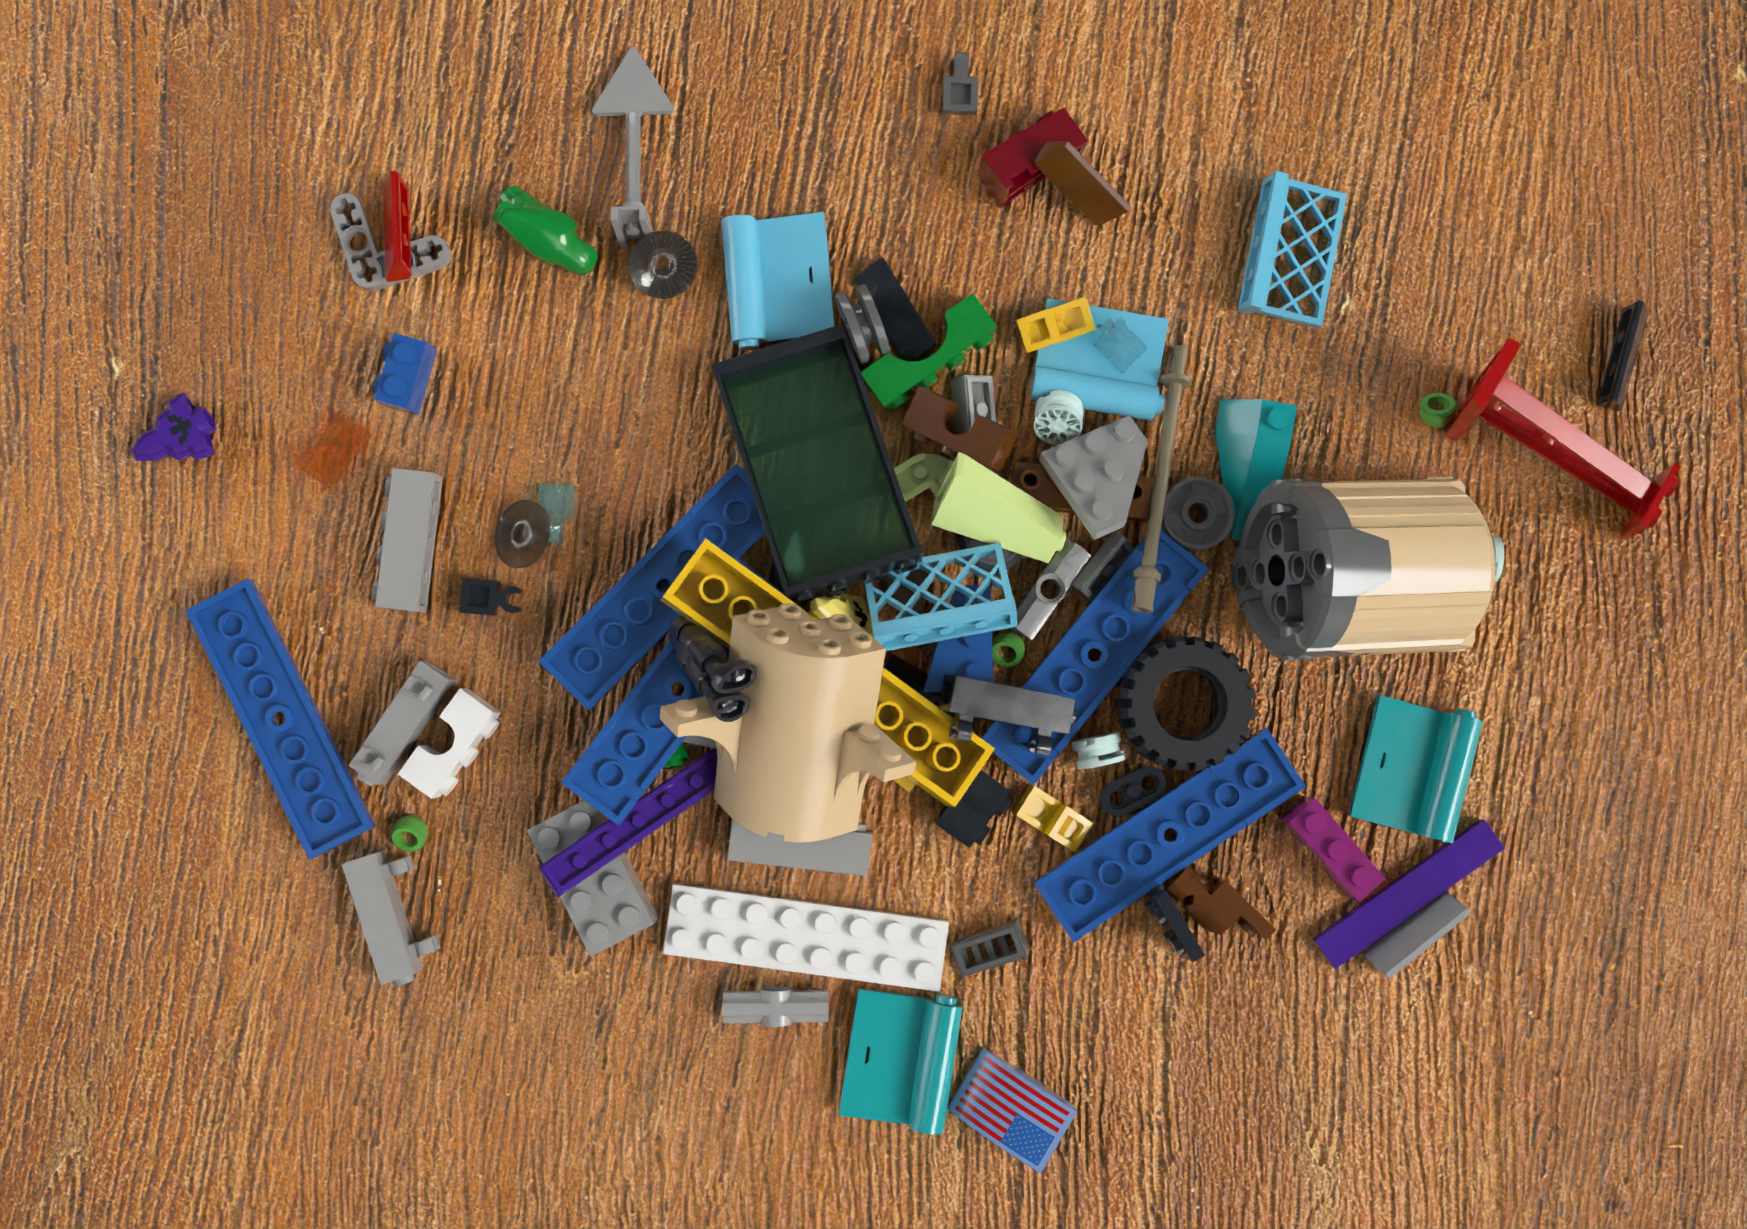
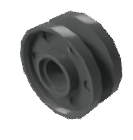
[835,284,890,364]
[1161,476,1235,552]

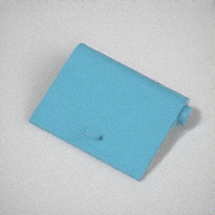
[721,212,835,351]
[1030,298,1169,421]

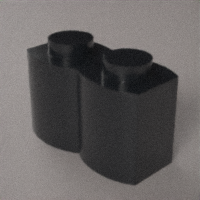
[935,770,1011,848]

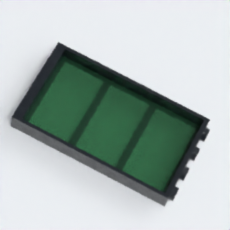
[711,323,923,605]

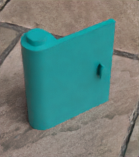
[1348,695,1483,843]
[838,988,963,1135]

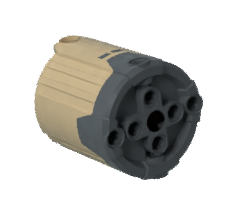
[1231,477,1495,661]

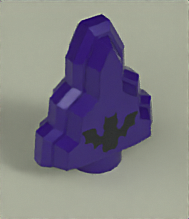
[130,392,217,461]

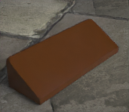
[1034,141,1131,225]

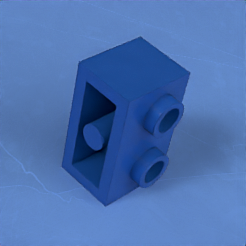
[373,333,437,415]

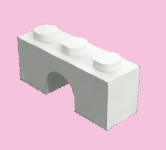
[398,688,501,799]

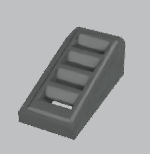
[950,918,1030,977]

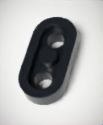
[1099,766,1166,817]

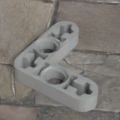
[330,193,452,292]

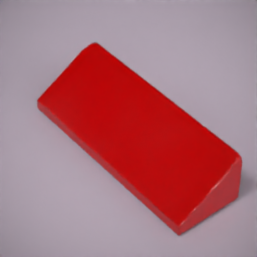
[383,170,412,282]

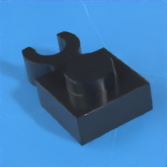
[459,578,524,616]

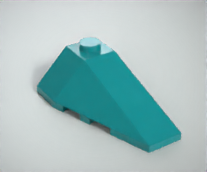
[1214,399,1297,542]

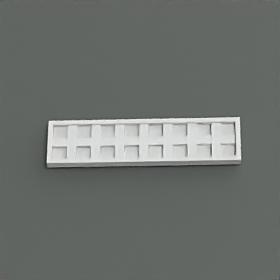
[663,883,949,992]

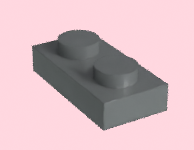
[1072,531,1135,603]

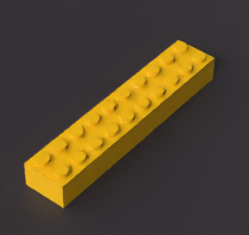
[661,538,995,807]

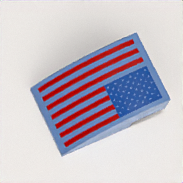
[947,1047,1077,1173]

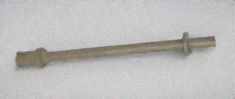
[1130,345,1192,614]

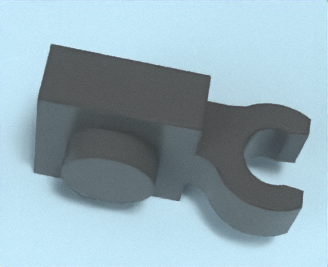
[943,52,979,115]

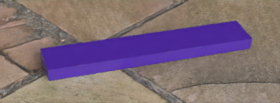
[538,748,717,898]
[1312,819,1505,969]

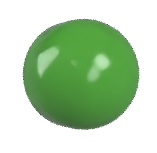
[1420,393,1456,428]
[992,631,1025,668]
[390,815,428,851]

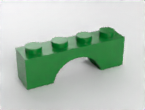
[861,293,997,412]

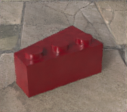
[977,107,1088,209]

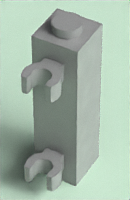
[348,660,457,786]
[342,850,441,987]

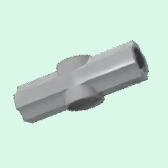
[1012,538,1091,641]
[722,986,829,1027]

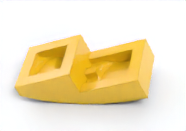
[1016,297,1097,353]
[1012,783,1093,852]

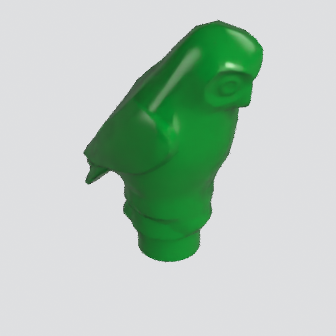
[493,186,598,276]

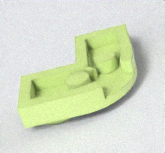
[882,453,953,503]

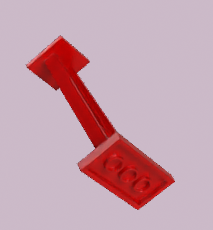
[1445,337,1681,540]

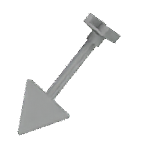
[592,47,675,249]

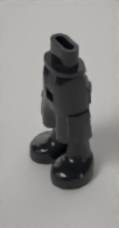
[669,617,757,722]

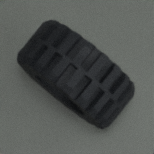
[1115,636,1256,771]

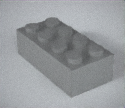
[526,800,659,957]

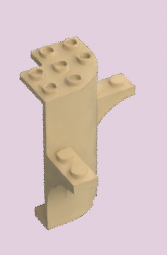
[660,603,916,842]

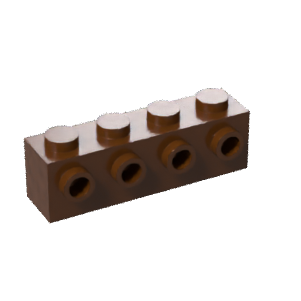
[1010,457,1153,522]

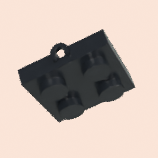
[1144,884,1205,962]

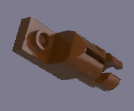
[1163,866,1276,940]

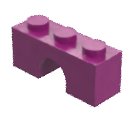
[1279,796,1386,902]

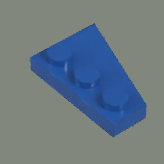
[923,585,993,693]

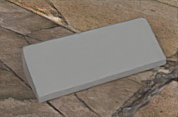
[951,375,1001,477]
[1364,891,1470,978]

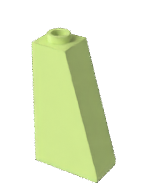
[931,452,1066,563]

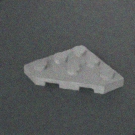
[1039,416,1148,540]

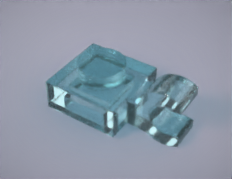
[538,483,576,544]

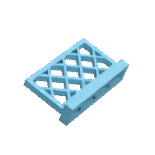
[1237,171,1347,328]
[865,543,1018,651]

